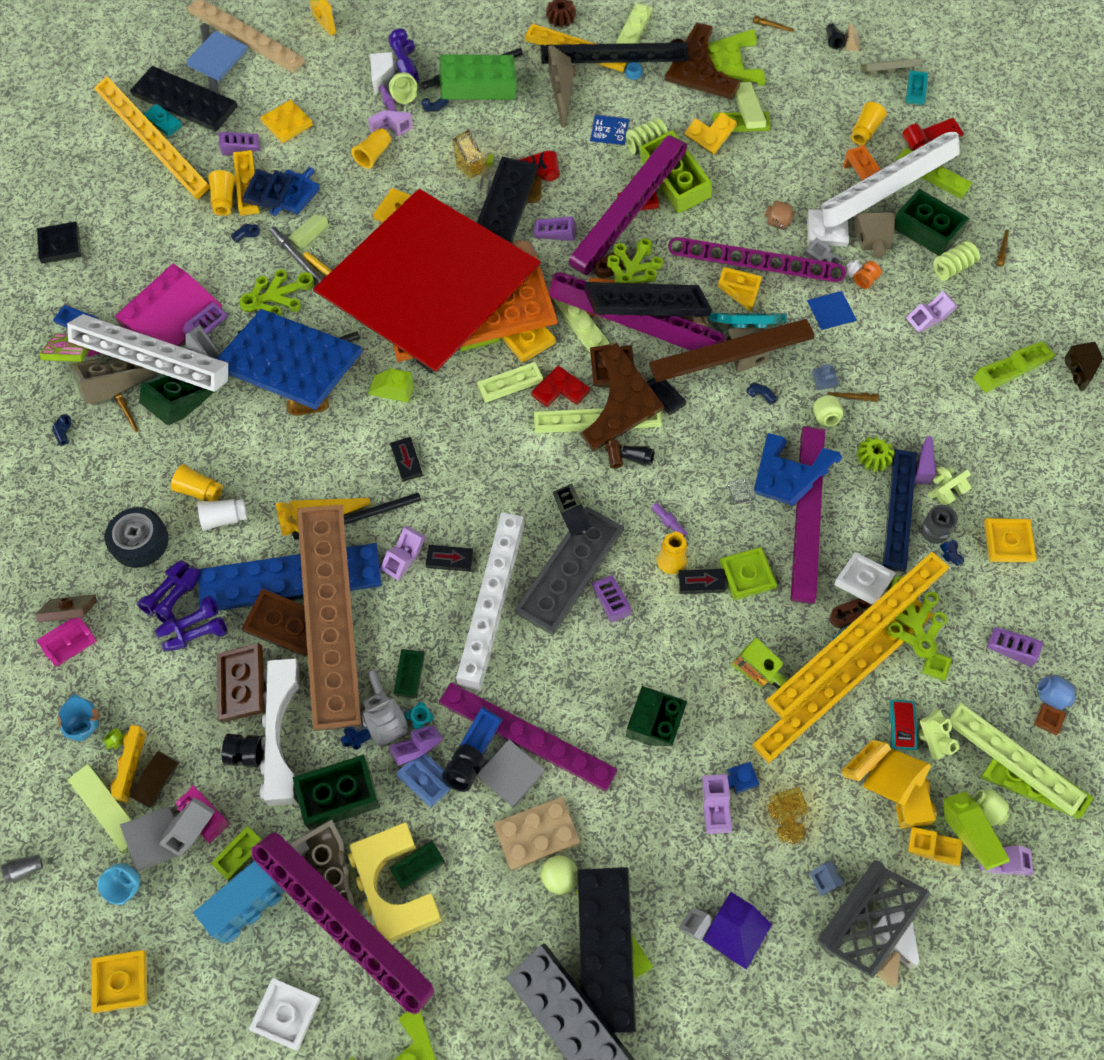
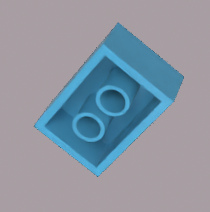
[193,861,285,944]

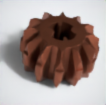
[546,0,576,28]

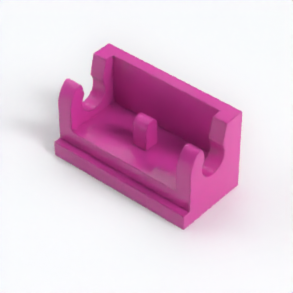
[36,618,97,667]
[176,785,230,843]

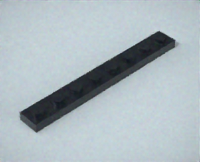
[541,42,688,64]

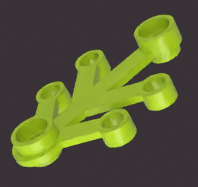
[607,238,664,283]
[239,269,314,316]
[887,576,947,658]

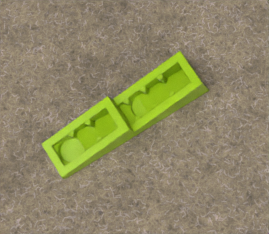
[973,341,1056,393]

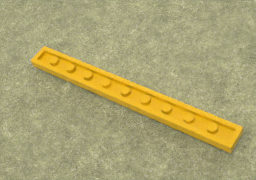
[94,76,210,200]
[766,552,949,720]
[752,599,934,764]

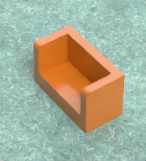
[843,145,881,181]

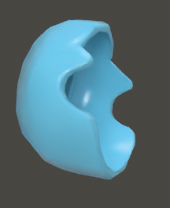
[98,863,141,905]

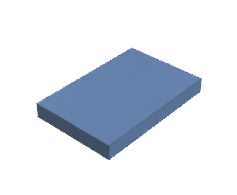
[187,30,247,81]

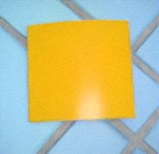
[862,749,931,806]

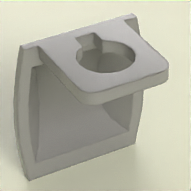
[363,692,409,747]

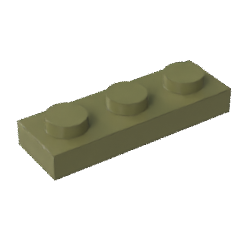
[861,58,921,75]

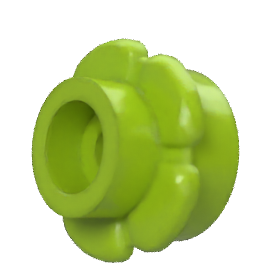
[102,728,125,750]

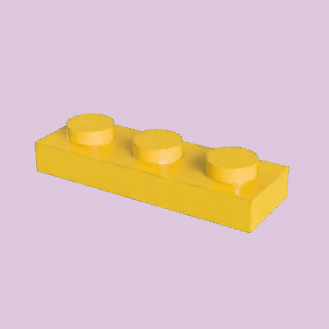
[111,725,146,803]

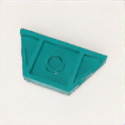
[708,313,787,328]

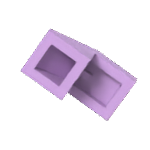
[368,110,413,136]
[906,291,958,332]
[380,526,426,580]
[702,774,732,834]
[980,845,1034,875]

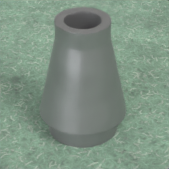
[1,854,43,884]

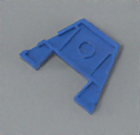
[754,433,842,506]

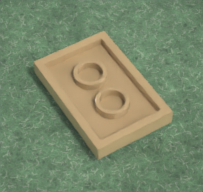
[494,796,581,871]

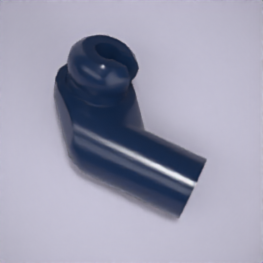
[421,98,449,112]
[230,224,260,243]
[746,382,778,405]
[52,414,71,446]

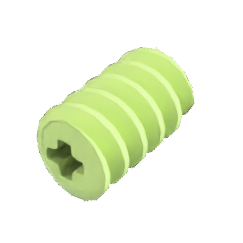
[626,118,668,154]
[933,241,980,281]

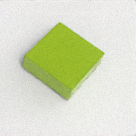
[921,653,952,681]

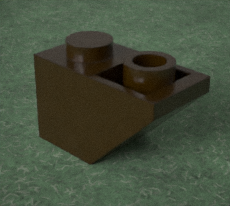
[1064,342,1103,391]

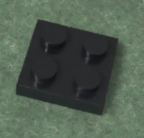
[37,221,81,264]

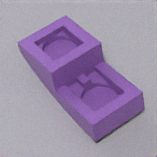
[389,725,442,765]

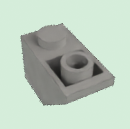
[159,798,215,857]

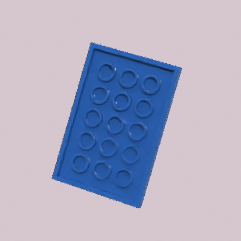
[217,309,362,410]

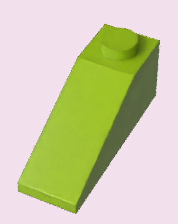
[944,791,1009,871]

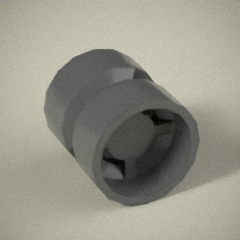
[921,504,958,544]

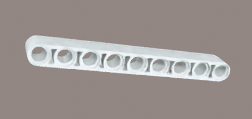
[821,132,960,227]

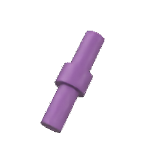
[380,85,397,111]
[651,503,688,537]

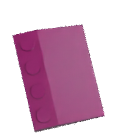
[115,263,222,347]

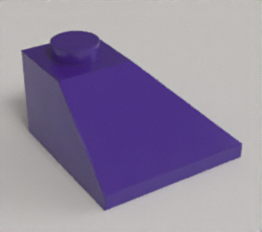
[702,892,772,970]

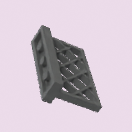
[817,859,931,978]

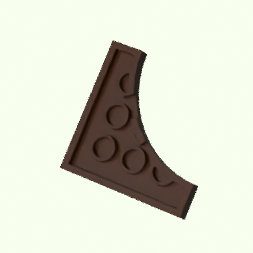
[665,22,740,100]
[581,342,664,452]

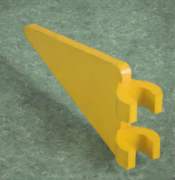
[275,498,370,536]

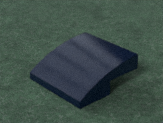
[243,169,293,208]

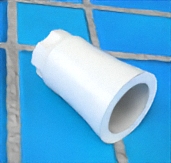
[198,499,247,532]

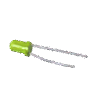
[479,153,494,195]

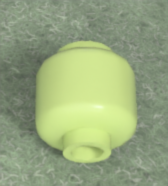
[813,395,844,427]
[972,789,1009,827]

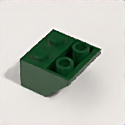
[625,686,687,746]

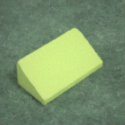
[288,214,329,250]

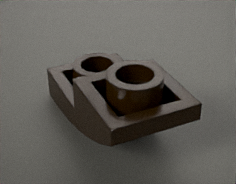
[130,751,180,808]

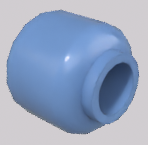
[1037,675,1076,710]

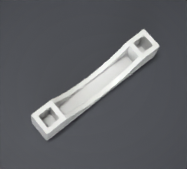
[260,659,300,806]

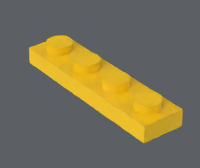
[233,150,260,216]

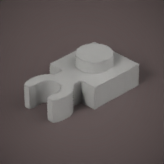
[803,237,841,271]

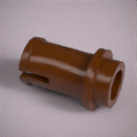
[605,440,623,469]

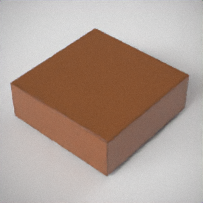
[1033,702,1066,735]

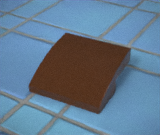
[590,344,635,388]

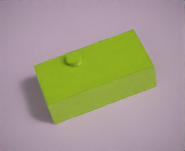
[640,130,712,214]

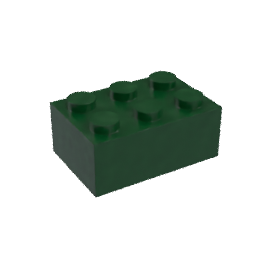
[894,189,970,256]
[292,754,381,831]

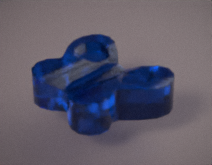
[940,540,964,566]
[341,726,371,750]

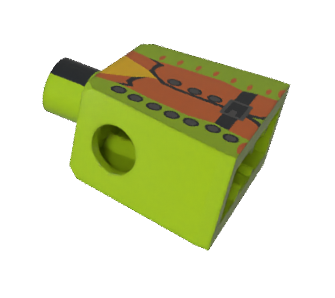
[731,637,788,689]

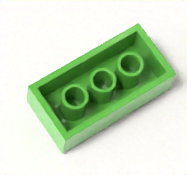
[439,54,517,100]

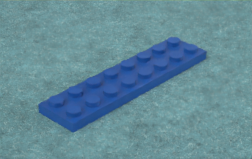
[198,543,382,611]

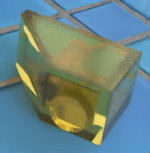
[453,130,484,179]

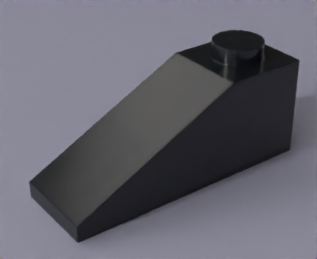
[552,483,592,536]

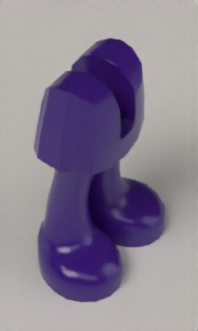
[388,28,419,83]
[136,560,201,623]
[154,596,228,652]

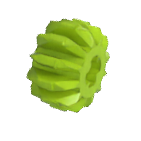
[856,435,895,473]

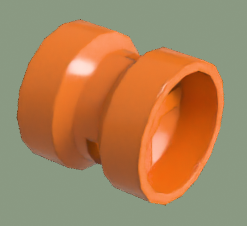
[853,261,882,289]

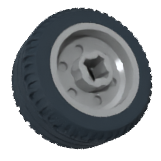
[104,507,169,568]

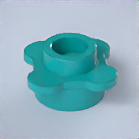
[405,702,434,730]

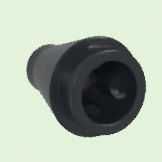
[826,23,845,49]
[622,445,655,467]

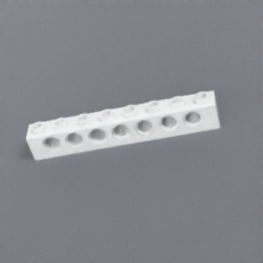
[67,314,228,392]
[456,512,524,692]

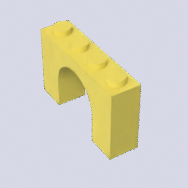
[348,822,442,943]

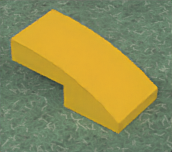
[908,827,963,867]

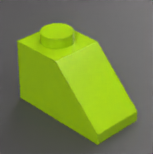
[368,368,414,403]

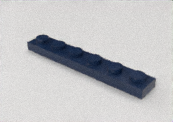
[882,449,917,572]

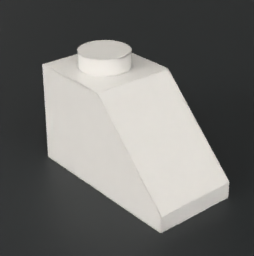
[370,52,398,94]
[873,905,920,969]

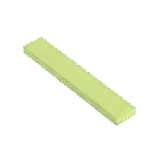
[534,408,662,433]
[948,702,1087,816]

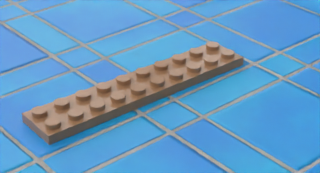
[297,505,362,731]

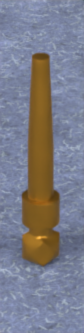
[753,15,794,32]
[996,229,1009,267]
[828,392,879,402]
[114,393,139,432]

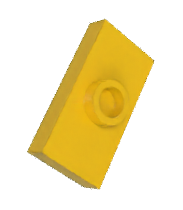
[841,740,891,781]

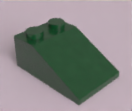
[139,374,214,425]

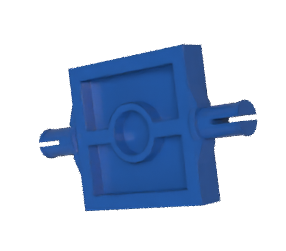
[270,166,320,217]

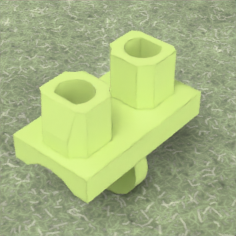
[928,467,972,505]
[917,709,959,760]

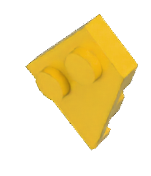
[718,267,762,311]

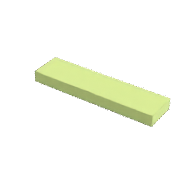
[735,82,766,129]
[68,764,132,854]

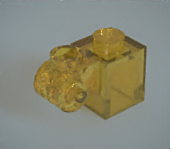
[767,786,809,844]

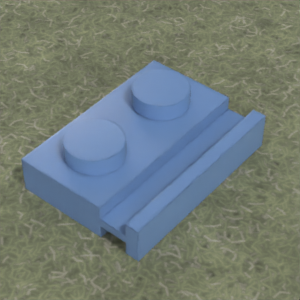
[397,753,451,808]

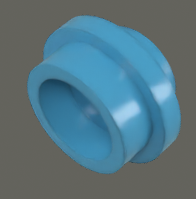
[624,62,643,80]

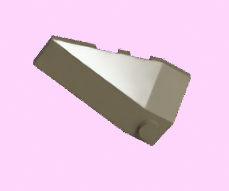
[548,46,576,128]
[71,358,158,404]
[289,820,355,908]

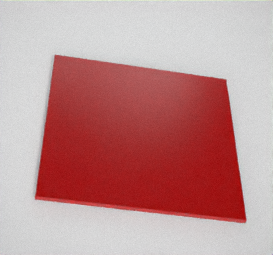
[313,188,541,372]

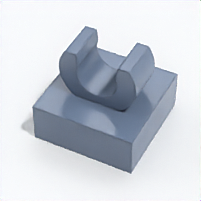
[812,364,839,390]
[809,861,844,896]

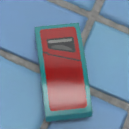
[889,699,917,750]

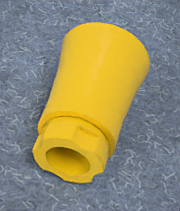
[850,102,887,146]
[351,128,392,169]
[208,170,236,216]
[171,464,223,501]
[656,531,687,574]

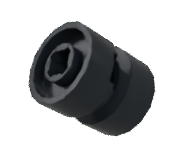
[221,733,264,767]
[442,745,485,792]

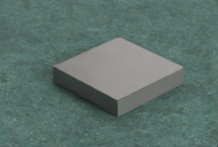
[477,740,545,808]
[120,806,186,872]

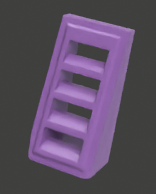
[218,132,260,156]
[534,216,577,241]
[183,302,228,336]
[914,436,936,484]
[592,575,632,623]
[987,627,1044,667]

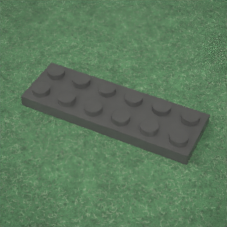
[514,506,624,635]

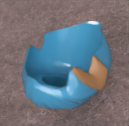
[57,694,100,742]

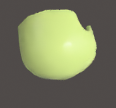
[389,72,417,104]
[540,855,578,895]

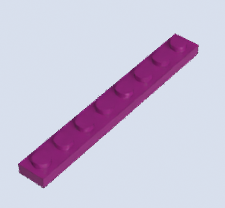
[439,682,617,792]

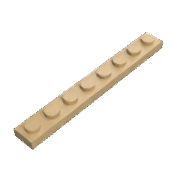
[187,0,305,73]

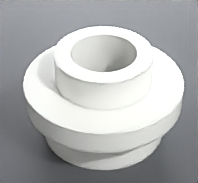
[845,259,862,278]

